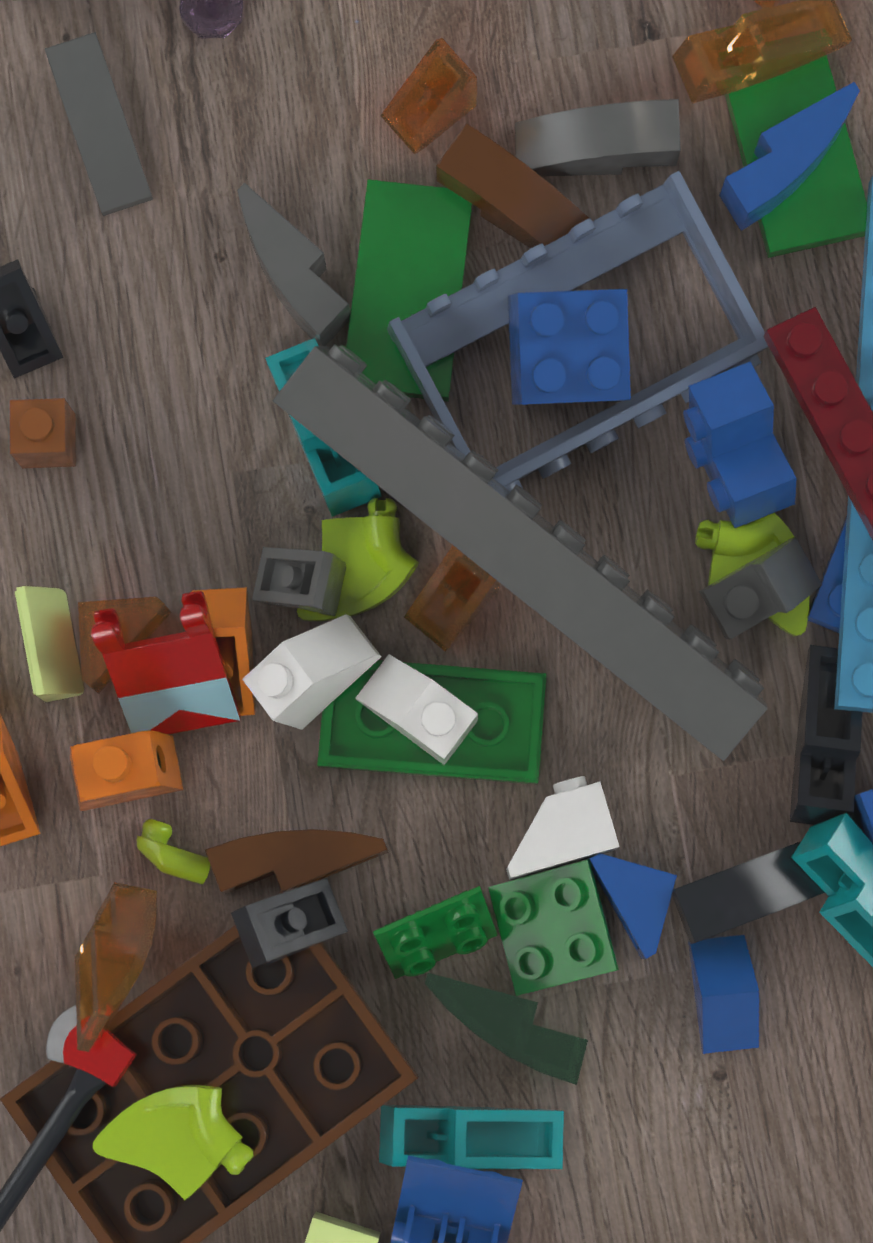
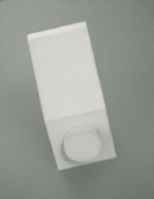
[242,615,382,730]
[356,654,478,765]
[506,776,620,880]

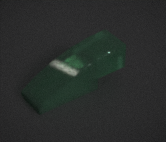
[425,973,588,1085]

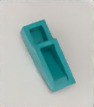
[265,338,382,517]
[791,813,873,967]
[379,1105,564,1169]

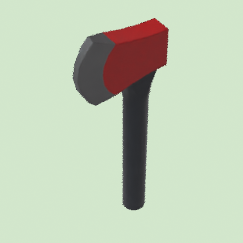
[0,1002,137,1232]

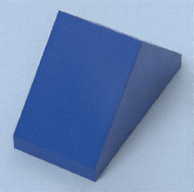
[589,853,677,959]
[688,935,759,1054]

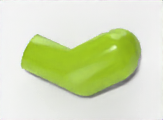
[136,819,211,885]

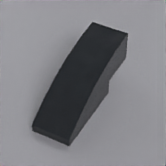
[790,645,862,825]
[672,841,825,944]

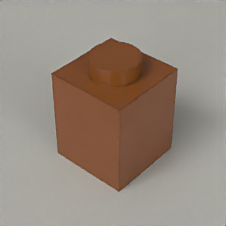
[10,398,76,469]

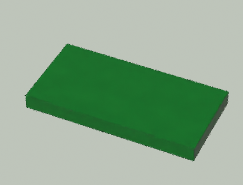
[716,32,867,258]
[346,179,472,402]
[317,660,546,785]

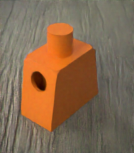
[70,730,184,811]

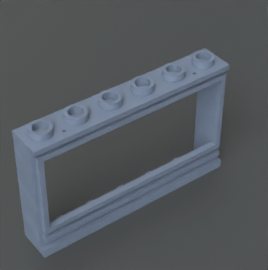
[387,171,768,492]

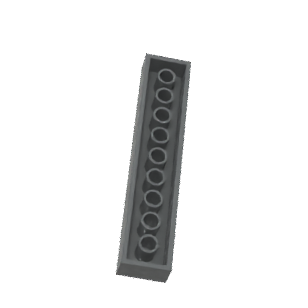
[273,344,768,761]

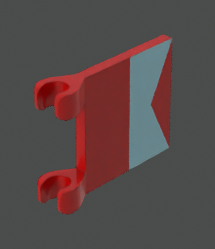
[91,591,241,735]

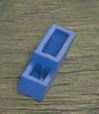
[719,82,860,231]

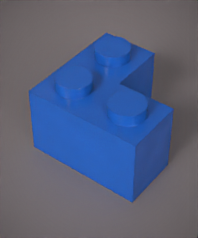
[683,361,797,528]

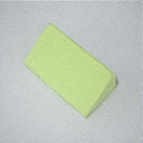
[15,586,84,702]

